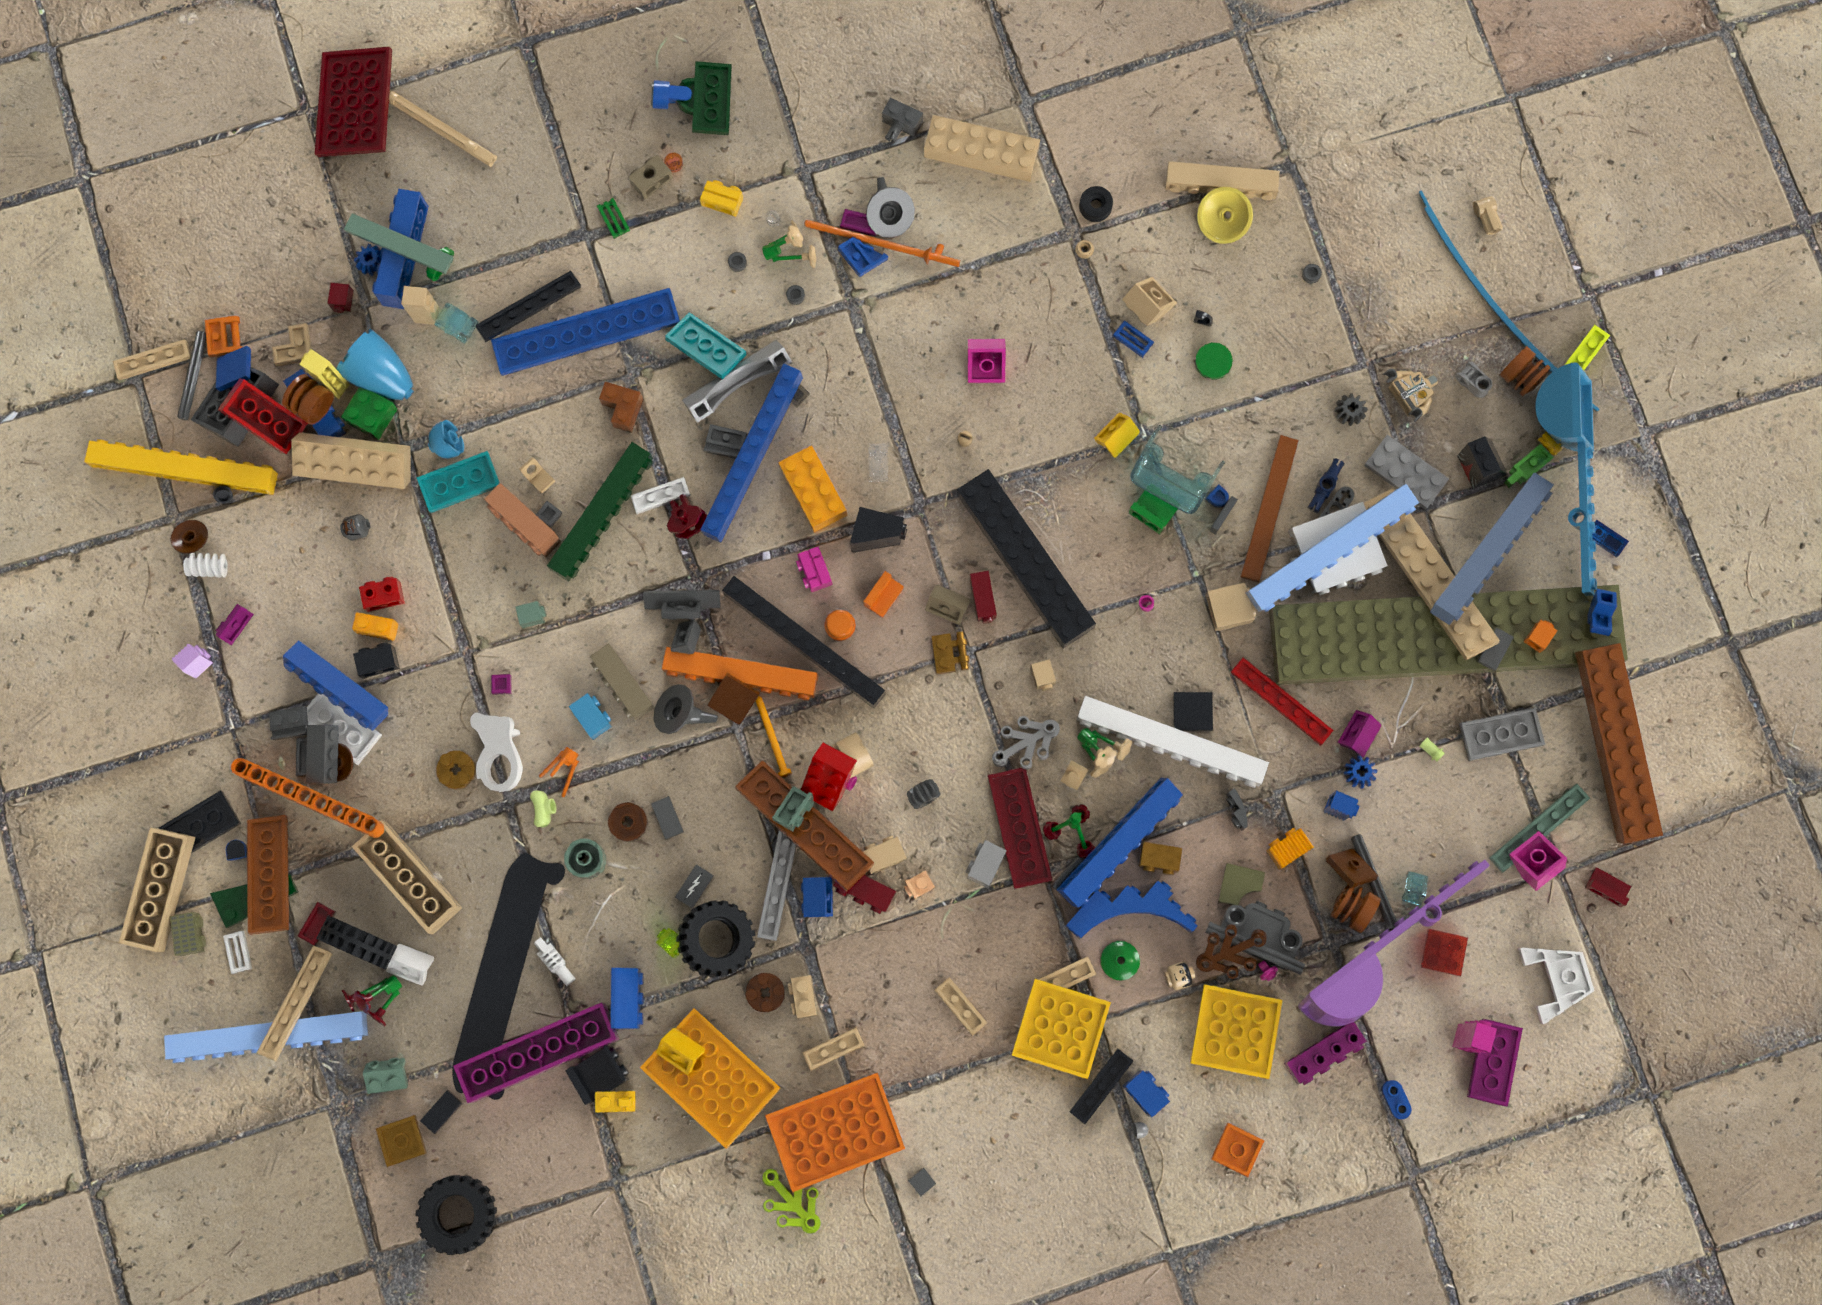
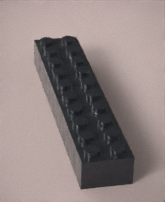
[957,469,1096,649]

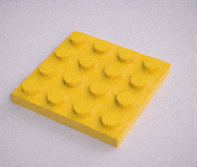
[1011,978,1111,1079]
[1190,984,1283,1079]

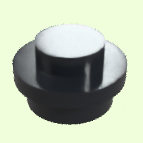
[213,485,233,504]

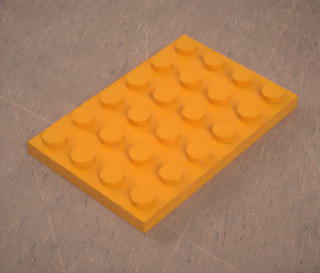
[640,1008,781,1149]

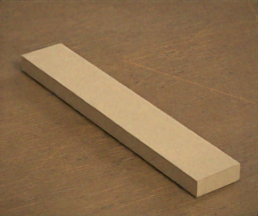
[257,946,332,1061]

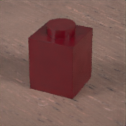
[327,283,354,313]

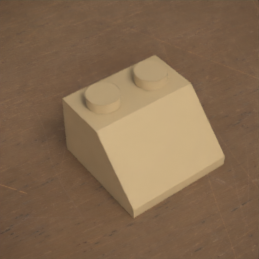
[1122,277,1177,326]

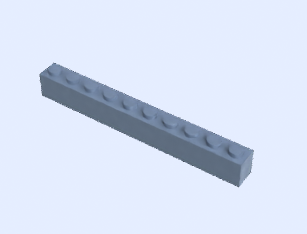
[1430,472,1554,625]

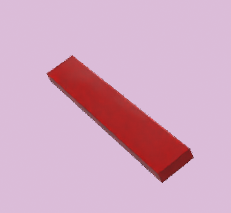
[1230,657,1334,746]

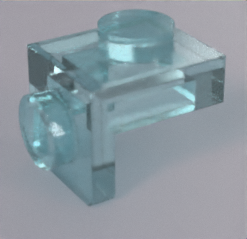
[1402,871,1428,905]

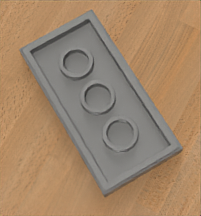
[1459,707,1545,761]

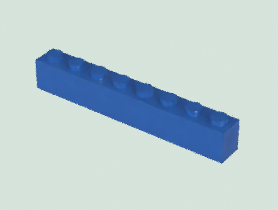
[1056,778,1183,908]

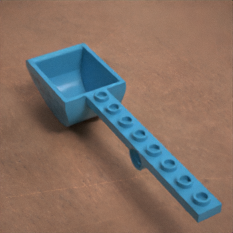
[1535,363,1597,596]

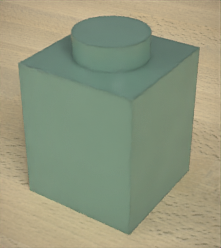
[515,601,547,628]

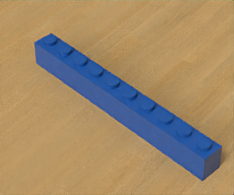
[700,363,803,543]

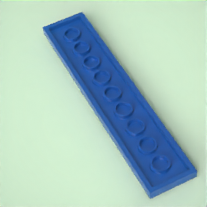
[491,288,680,376]

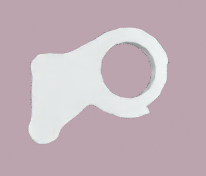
[470,712,523,792]

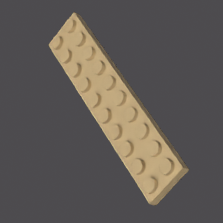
[1364,488,1500,661]

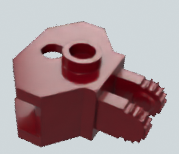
[666,494,707,539]

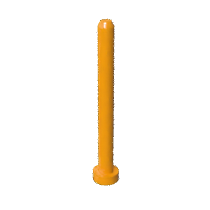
[755,696,792,778]

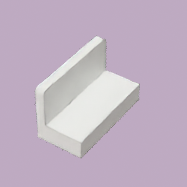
[386,944,434,985]

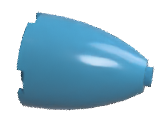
[336,328,414,400]

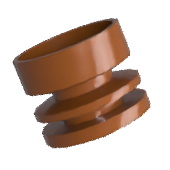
[1499,346,1551,397]
[282,374,334,425]
[1330,884,1381,934]

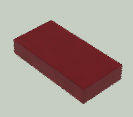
[297,902,336,946]

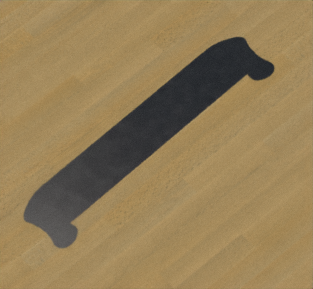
[452,853,565,1100]

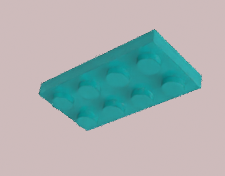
[665,312,747,380]
[417,451,500,513]

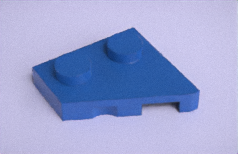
[838,237,889,277]

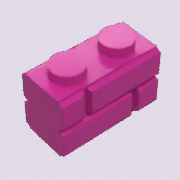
[796,547,833,593]

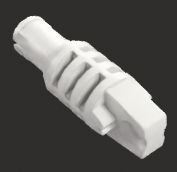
[534,938,575,986]

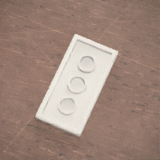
[307,694,382,765]

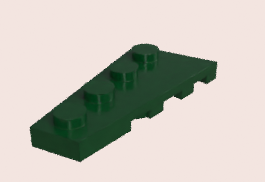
[210,874,299,928]

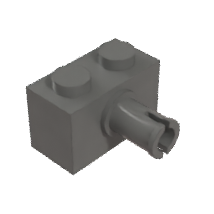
[882,97,923,143]

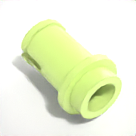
[1419,737,1445,761]

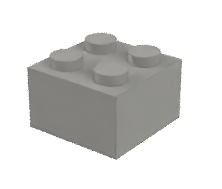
[966,840,1006,889]

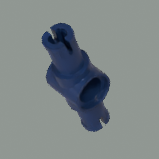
[1308,458,1345,513]

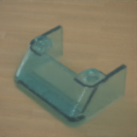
[1130,425,1225,514]

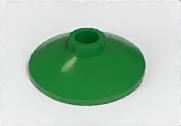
[1101,941,1140,981]

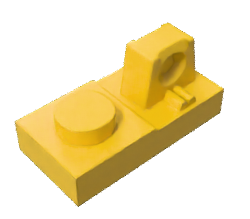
[595,1090,636,1113]

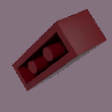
[833,875,896,914]

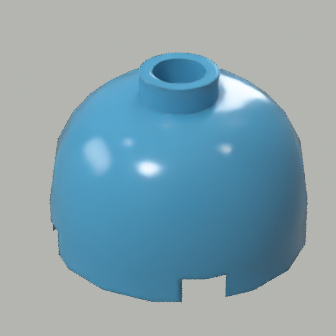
[428,420,464,459]

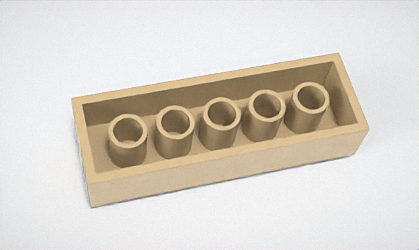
[924,115,1040,182]
[292,433,411,489]
[352,820,462,934]
[119,828,195,952]

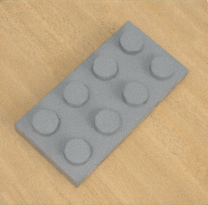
[1364,435,1449,510]

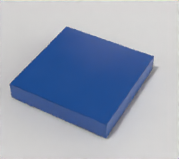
[216,346,251,391]

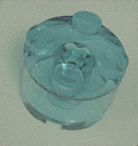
[434,302,479,344]

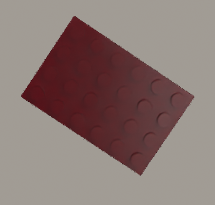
[315,47,392,157]

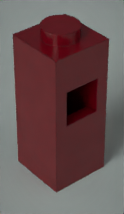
[970,570,997,624]

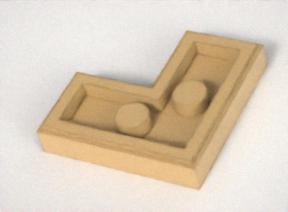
[272,323,311,367]

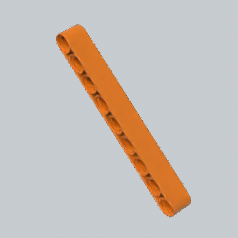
[231,758,385,838]

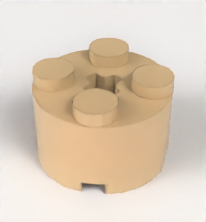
[832,732,874,778]

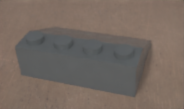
[191,367,279,447]

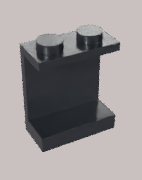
[565,1045,629,1105]

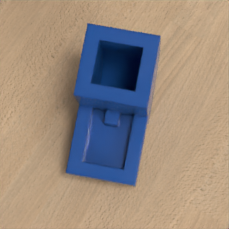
[1587,589,1617,636]

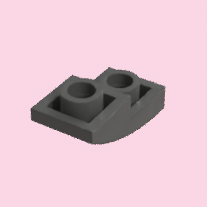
[1226,788,1248,831]

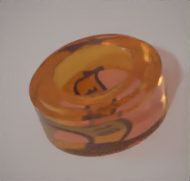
[664,153,683,172]

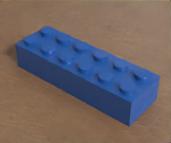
[372,189,429,309]

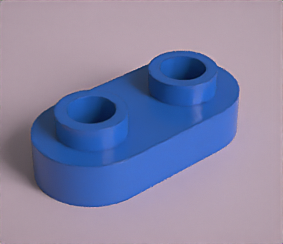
[1382,1080,1412,1119]

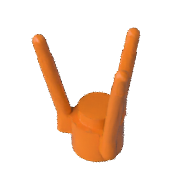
[539,747,579,797]

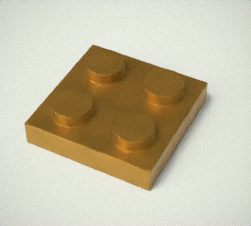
[376,1115,427,1167]

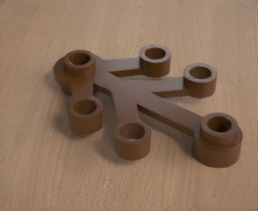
[1196,924,1267,979]

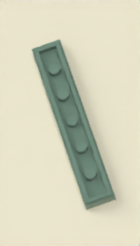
[344,213,454,275]
[1489,784,1590,873]

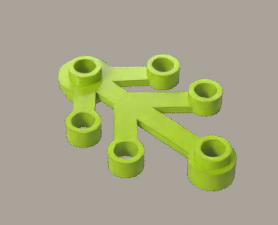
[762,1169,821,1234]

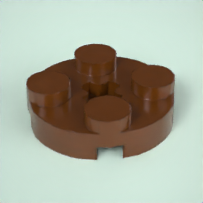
[608,802,648,842]
[745,973,785,1012]

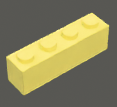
[300,349,349,400]

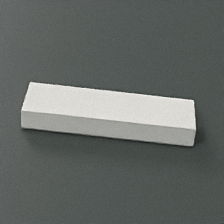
[630,477,690,514]

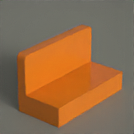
[863,571,904,617]

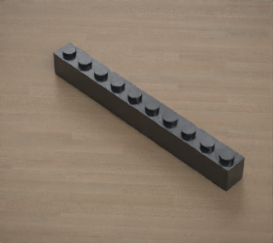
[722,576,886,709]

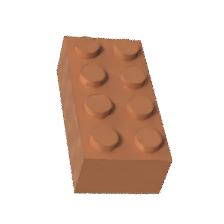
[484,483,561,558]

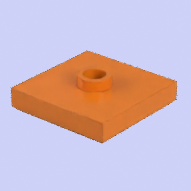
[1211,1122,1264,1177]

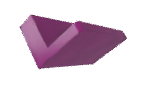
[1338,710,1381,757]

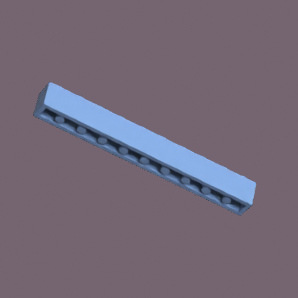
[1246,484,1419,612]
[164,1011,368,1063]

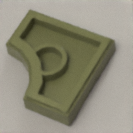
[1218,863,1265,905]

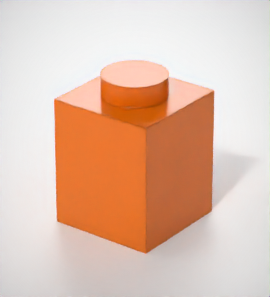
[1524,620,1558,653]

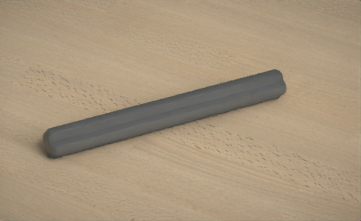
[177,331,206,420]
[1351,834,1397,928]

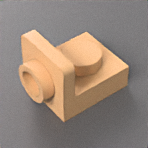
[904,870,935,899]

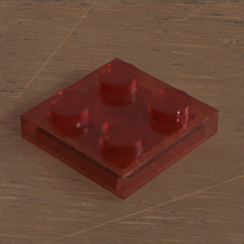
[1420,929,1468,977]

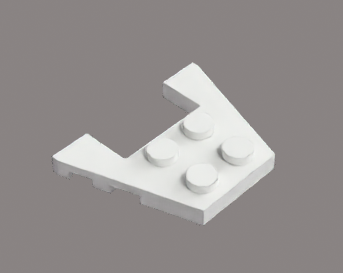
[1518,948,1594,1024]

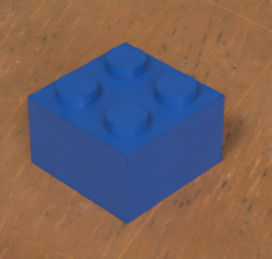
[1122,1070,1170,1118]

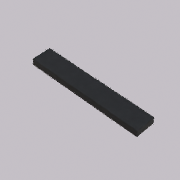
[475,271,581,343]

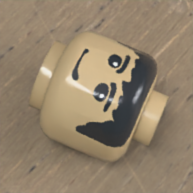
[1165,962,1195,991]

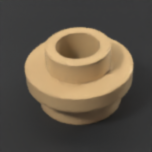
[1075,240,1094,259]

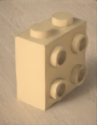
[1206,583,1256,631]

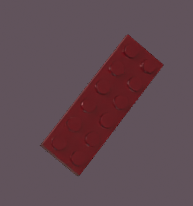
[987,768,1053,890]

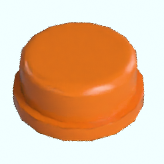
[824,610,856,641]

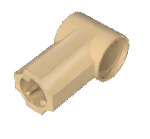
[1473,196,1503,235]

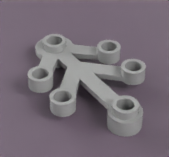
[992,716,1060,770]

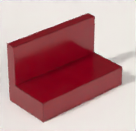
[1585,867,1632,907]

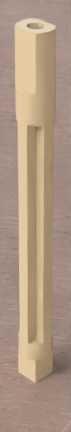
[389,90,497,167]

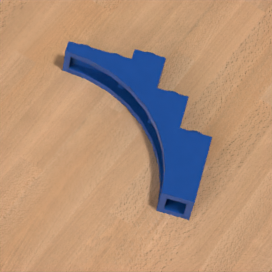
[1065,881,1198,939]

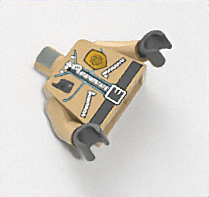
[1383,369,1438,422]

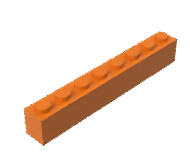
[662,647,818,700]

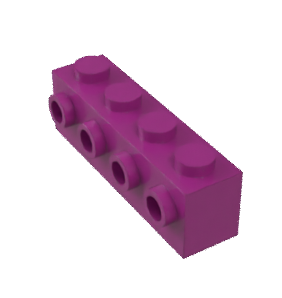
[1284,1022,1367,1085]

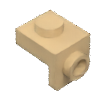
[1061,760,1088,790]

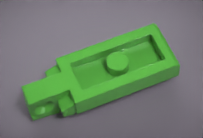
[1504,444,1554,488]

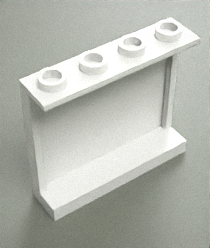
[1288,502,1387,596]

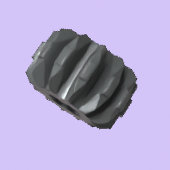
[1335,393,1368,426]
[907,779,941,809]

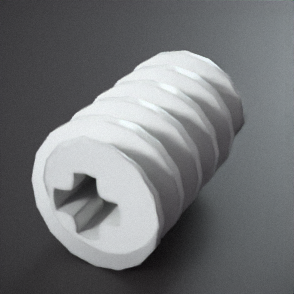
[183,553,228,578]

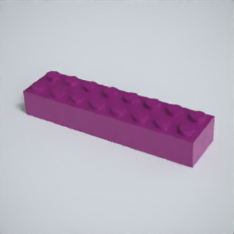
[453,1002,620,1103]

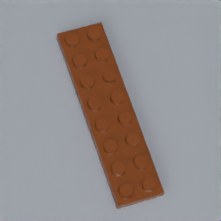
[735,760,874,892]

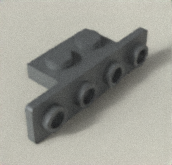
[643,590,721,620]

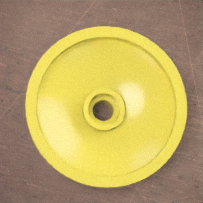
[1197,187,1253,244]

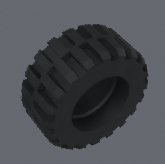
[676,900,755,977]
[415,1175,497,1255]

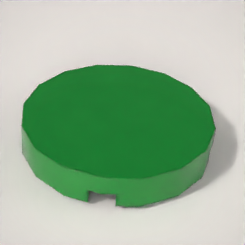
[1195,342,1233,380]

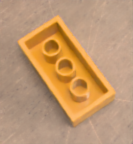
[778,445,848,533]

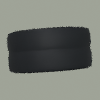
[1079,186,1113,222]

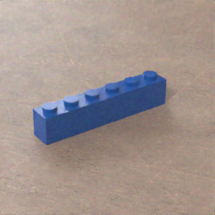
[283,640,388,731]

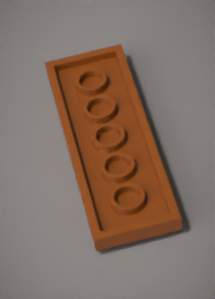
[247,815,289,935]

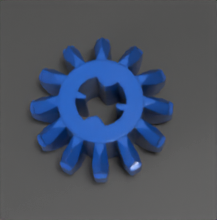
[354,243,382,276]
[1343,755,1378,789]

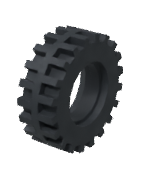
[316,915,397,970]

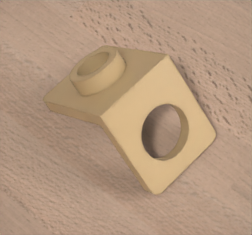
[519,457,555,493]

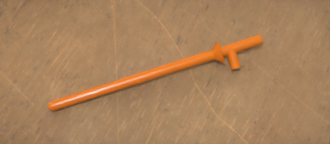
[804,220,961,267]

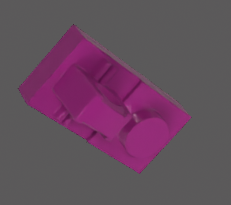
[216,604,254,646]

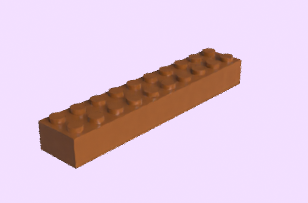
[1575,643,1663,844]

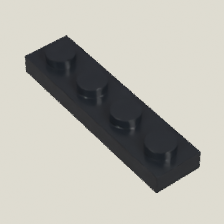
[1069,1048,1133,1124]

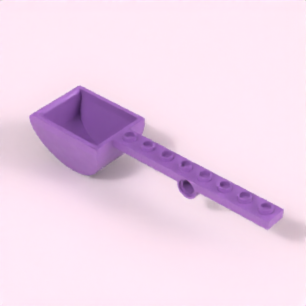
[1298,860,1490,1026]

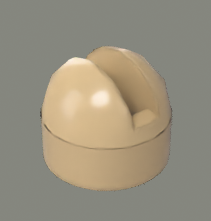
[957,431,973,447]

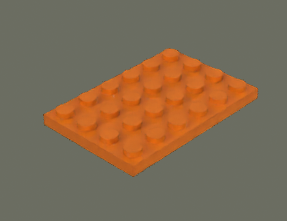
[765,1073,905,1192]

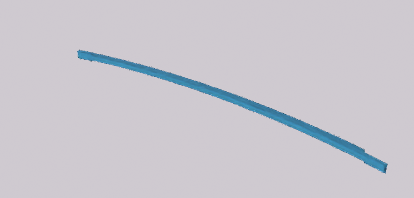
[1418,190,1599,412]

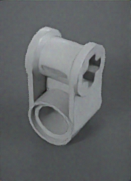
[1455,362,1492,398]

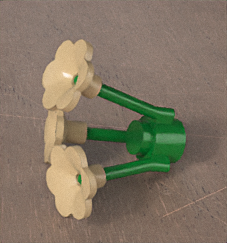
[762,220,816,268]
[1077,728,1132,778]

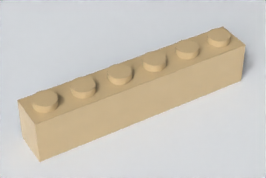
[1165,161,1280,200]

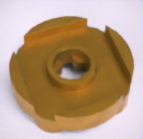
[436,750,476,790]

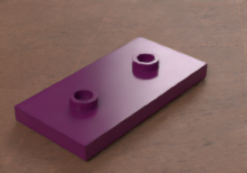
[1467,1019,1523,1107]

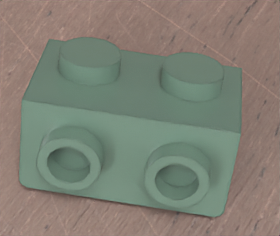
[772,786,814,832]
[363,1058,408,1094]

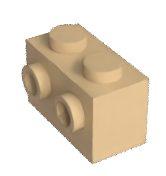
[788,975,818,1019]

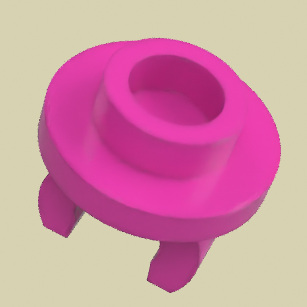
[1258,960,1278,981]

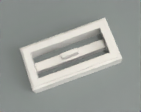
[223,931,252,974]

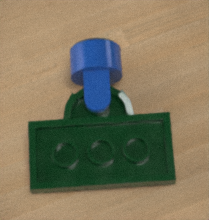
[651,61,732,135]

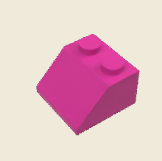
[968,339,1006,383]
[1509,831,1567,891]

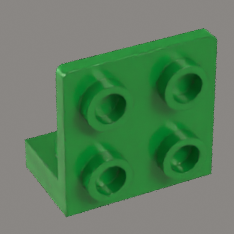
[1129,483,1181,535]

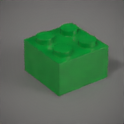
[341,387,398,440]

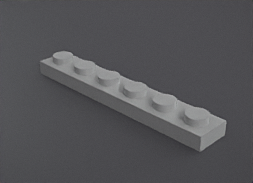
[757,830,796,941]

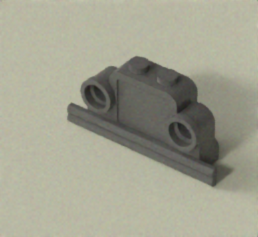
[1205,901,1305,975]

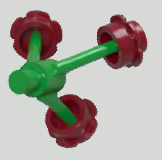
[1043,804,1095,859]

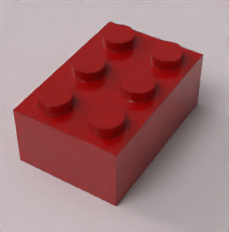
[800,742,857,811]

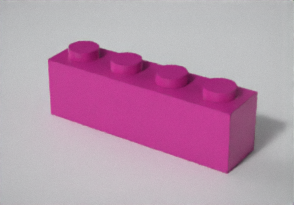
[1452,1020,1497,1053]

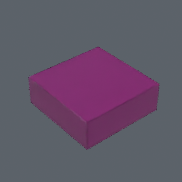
[491,674,512,695]

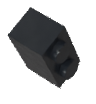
[353,643,400,679]

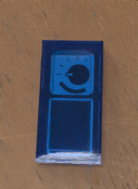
[1592,520,1629,557]

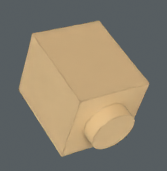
[1030,659,1056,691]

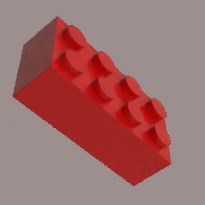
[218,379,308,455]

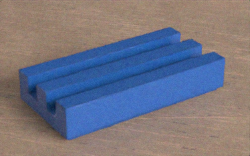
[1113,320,1154,358]

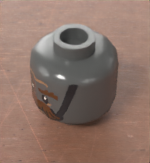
[340,514,371,541]

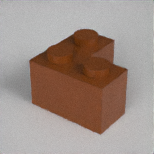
[599,382,643,433]

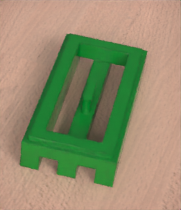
[597,198,630,239]

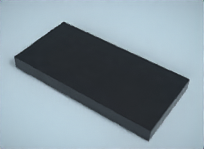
[159,790,241,854]

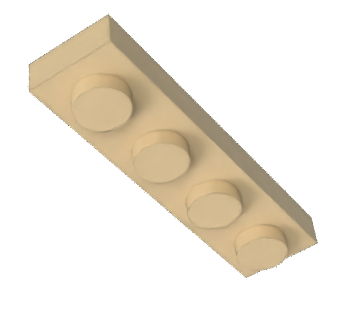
[113,339,191,380]

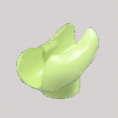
[530,790,557,828]

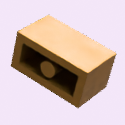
[1139,842,1182,875]

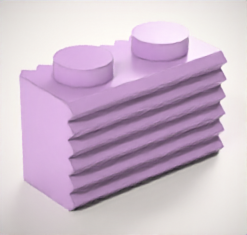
[172,644,213,679]

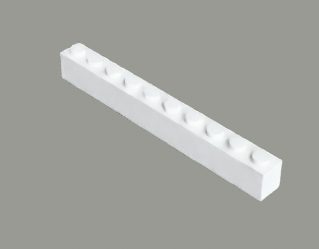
[1077,696,1269,788]

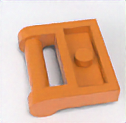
[205,316,242,357]

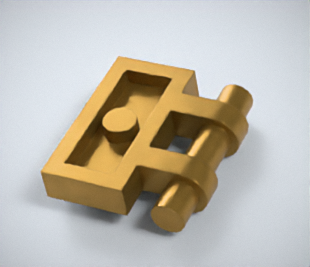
[931,632,970,674]

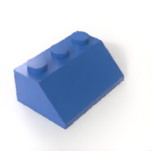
[611,968,644,1029]

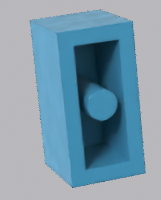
[568,693,612,740]

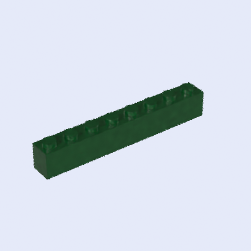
[547,442,653,582]

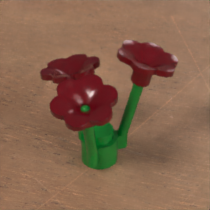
[342,975,402,1027]

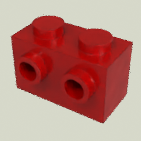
[359,577,405,612]

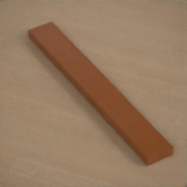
[1240,435,1299,583]

